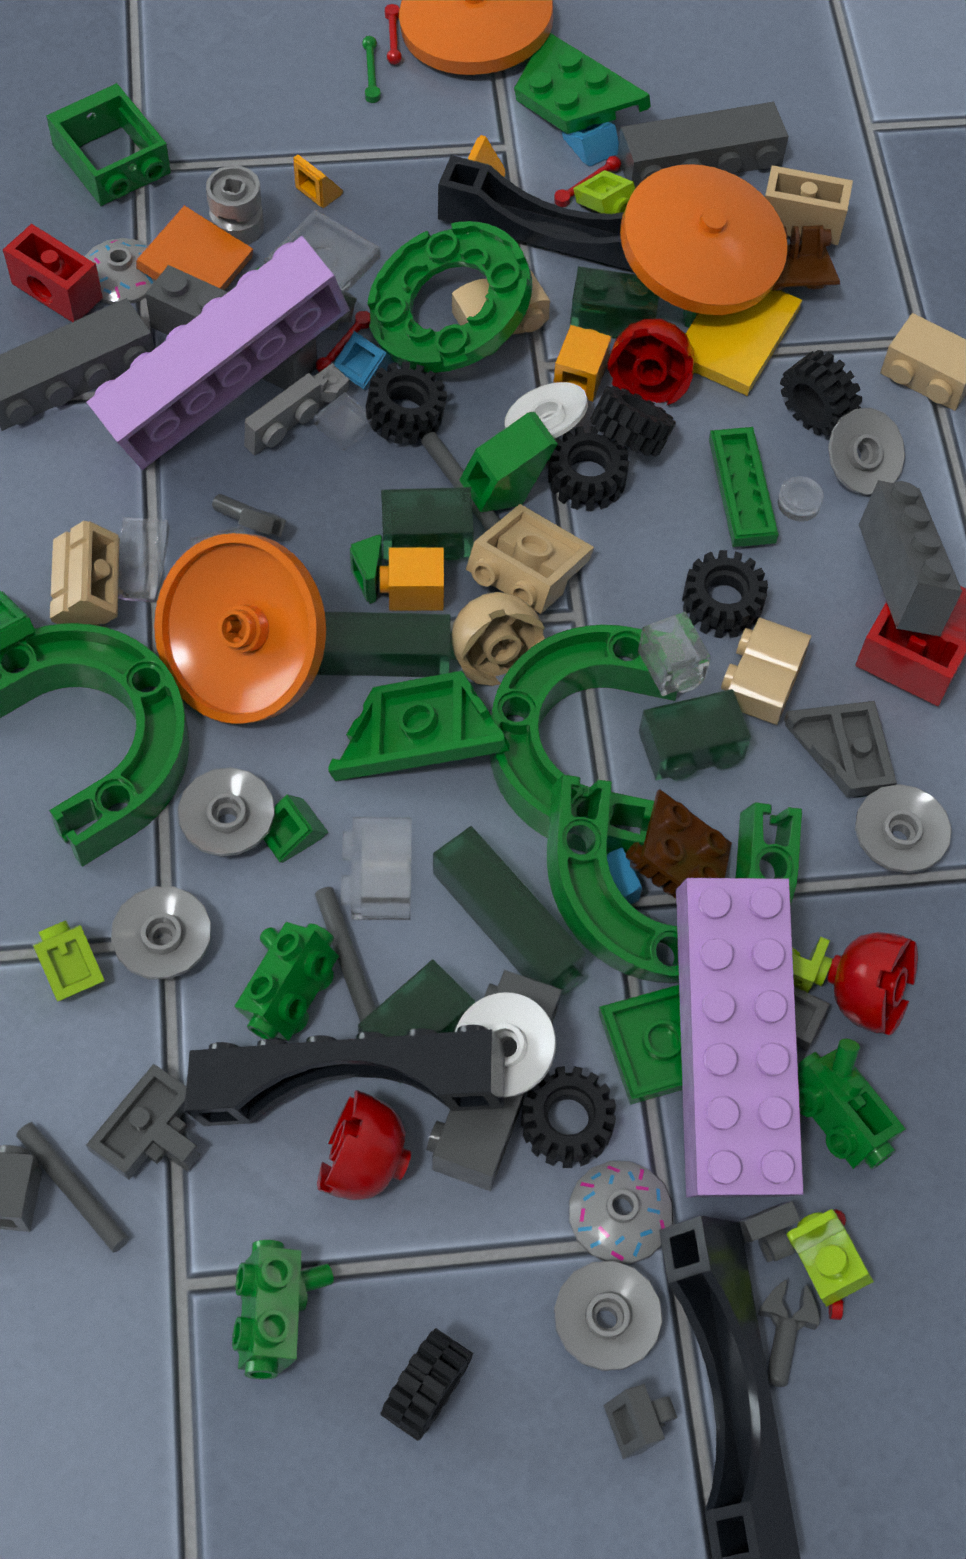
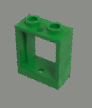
[46,83,171,206]

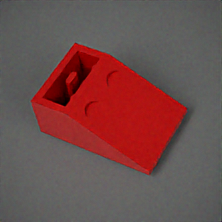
[855,586,966,707]

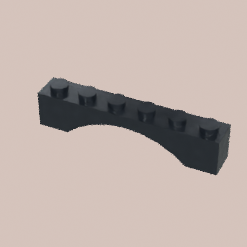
[438,155,632,270]
[184,1025,505,1126]
[659,1216,801,1559]

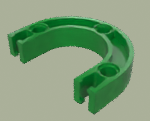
[0,623,189,867]
[490,624,689,854]
[546,775,802,983]

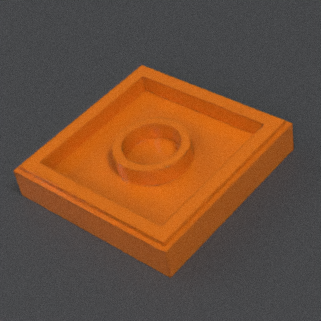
[136,205,253,290]

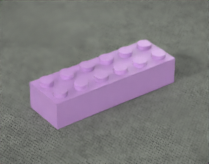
[87,236,350,470]
[676,878,803,1197]

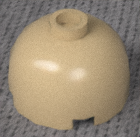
[451,592,545,686]

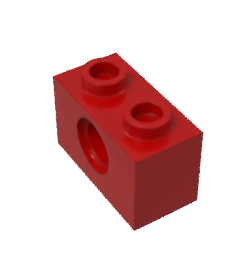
[3,224,103,322]

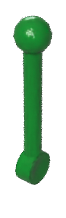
[362,35,381,103]

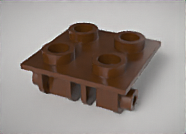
[771,225,840,291]
[626,789,732,899]

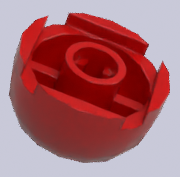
[608,319,694,405]
[828,932,918,1035]
[317,1090,412,1201]

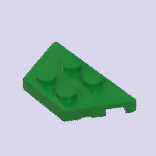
[514,33,651,134]
[328,671,510,781]

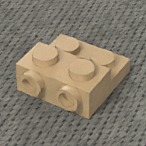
[466,504,594,614]

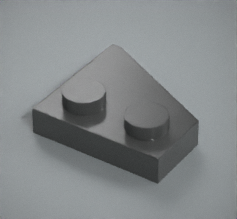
[784,701,897,797]

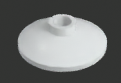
[505,382,588,438]
[455,992,556,1098]

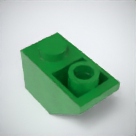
[459,412,558,512]

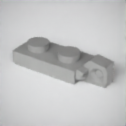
[244,363,349,456]

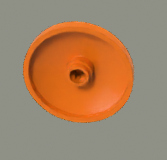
[399,0,553,75]
[620,164,787,315]
[154,533,326,724]

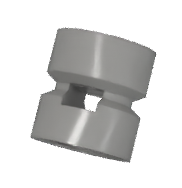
[206,165,264,245]

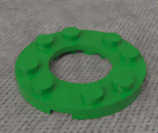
[367,221,533,373]

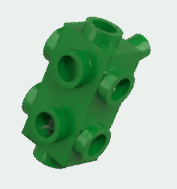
[234,922,339,1041]
[797,1039,906,1170]
[232,1240,334,1380]

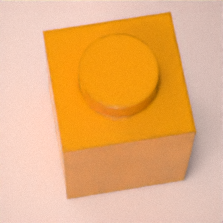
[553,325,612,402]
[380,548,444,611]

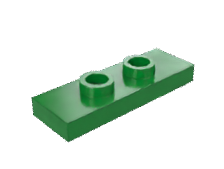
[709,427,779,547]

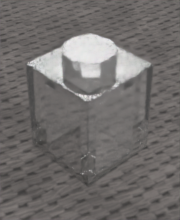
[638,612,711,696]

